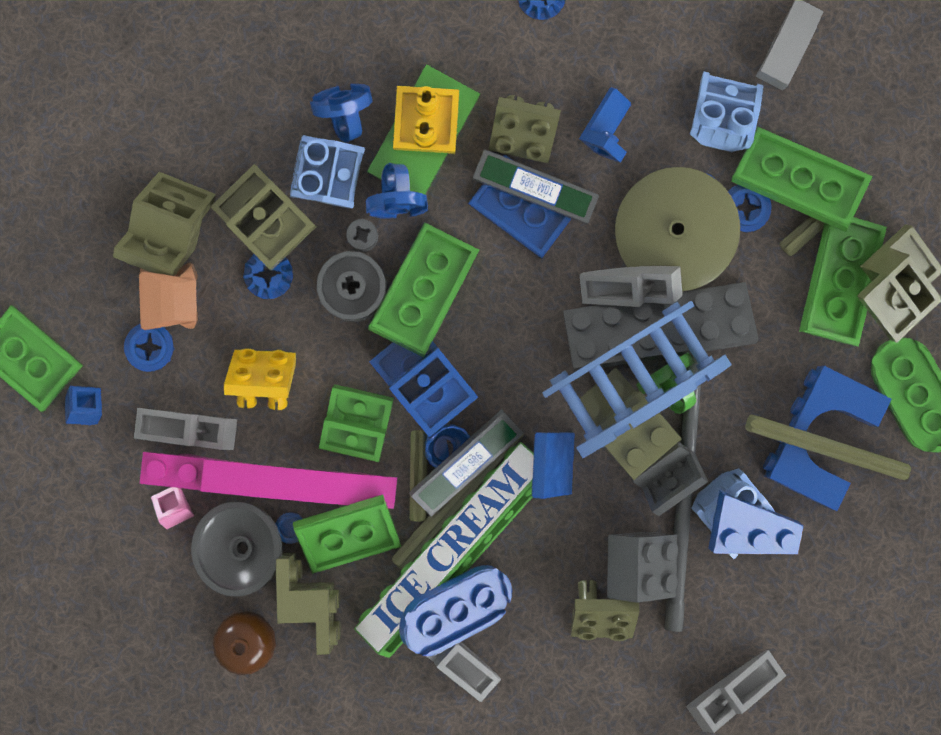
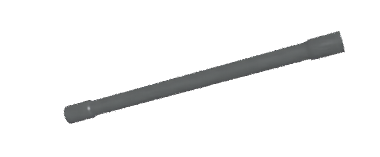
[664,354,701,632]

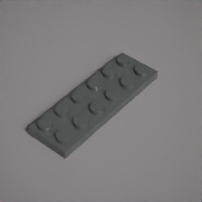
[563,282,759,372]

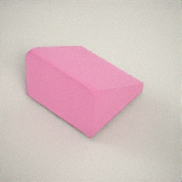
[151,487,194,529]

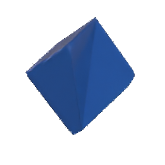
[65,386,102,425]

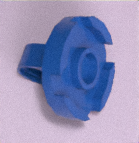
[310,84,373,143]
[366,163,428,218]

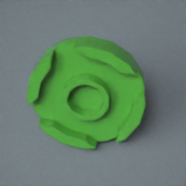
[636,353,696,414]

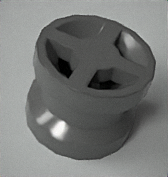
[346,219,378,252]

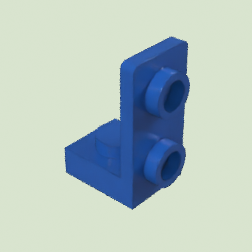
[579,87,631,163]

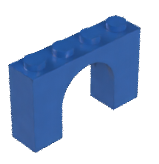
[763,366,892,511]

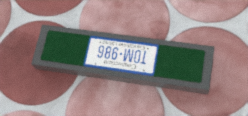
[473,149,599,225]
[409,409,524,516]

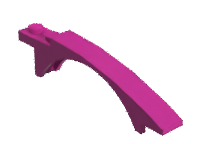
[139,452,398,509]

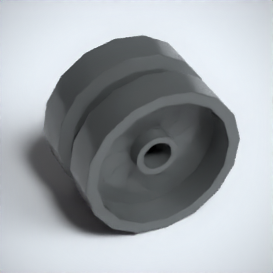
[317,251,388,322]

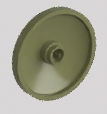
[615,167,740,291]

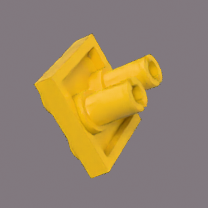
[393,86,459,154]
[224,349,296,410]

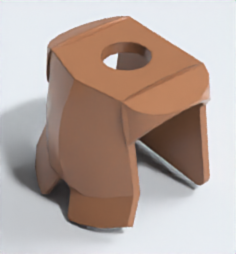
[139,263,198,330]

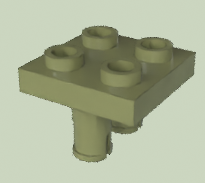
[489,95,561,163]
[571,580,640,641]

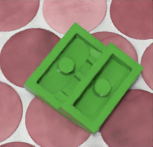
[319,384,394,462]

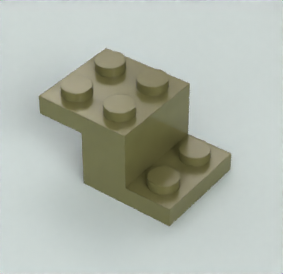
[210,164,316,271]
[113,172,216,276]
[857,224,941,343]
[569,367,682,480]
[276,552,341,655]

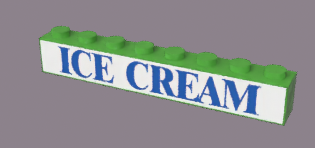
[354,442,534,658]

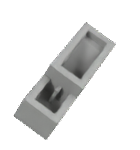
[755,0,823,91]
[580,266,682,307]
[134,408,237,450]
[427,642,501,702]
[686,650,786,733]

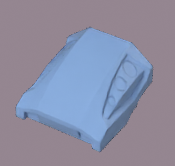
[690,72,764,152]
[290,135,365,209]
[691,468,775,559]

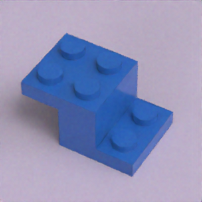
[369,341,478,437]

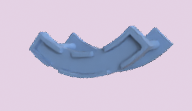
[542,301,732,458]

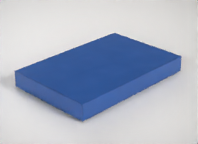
[468,155,571,259]
[532,432,575,499]

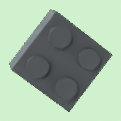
[607,532,678,603]

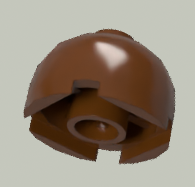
[213,611,276,675]

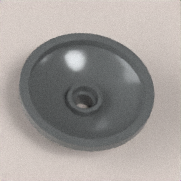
[191,502,282,597]

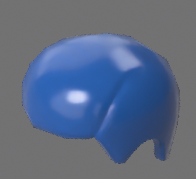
[425,424,470,468]

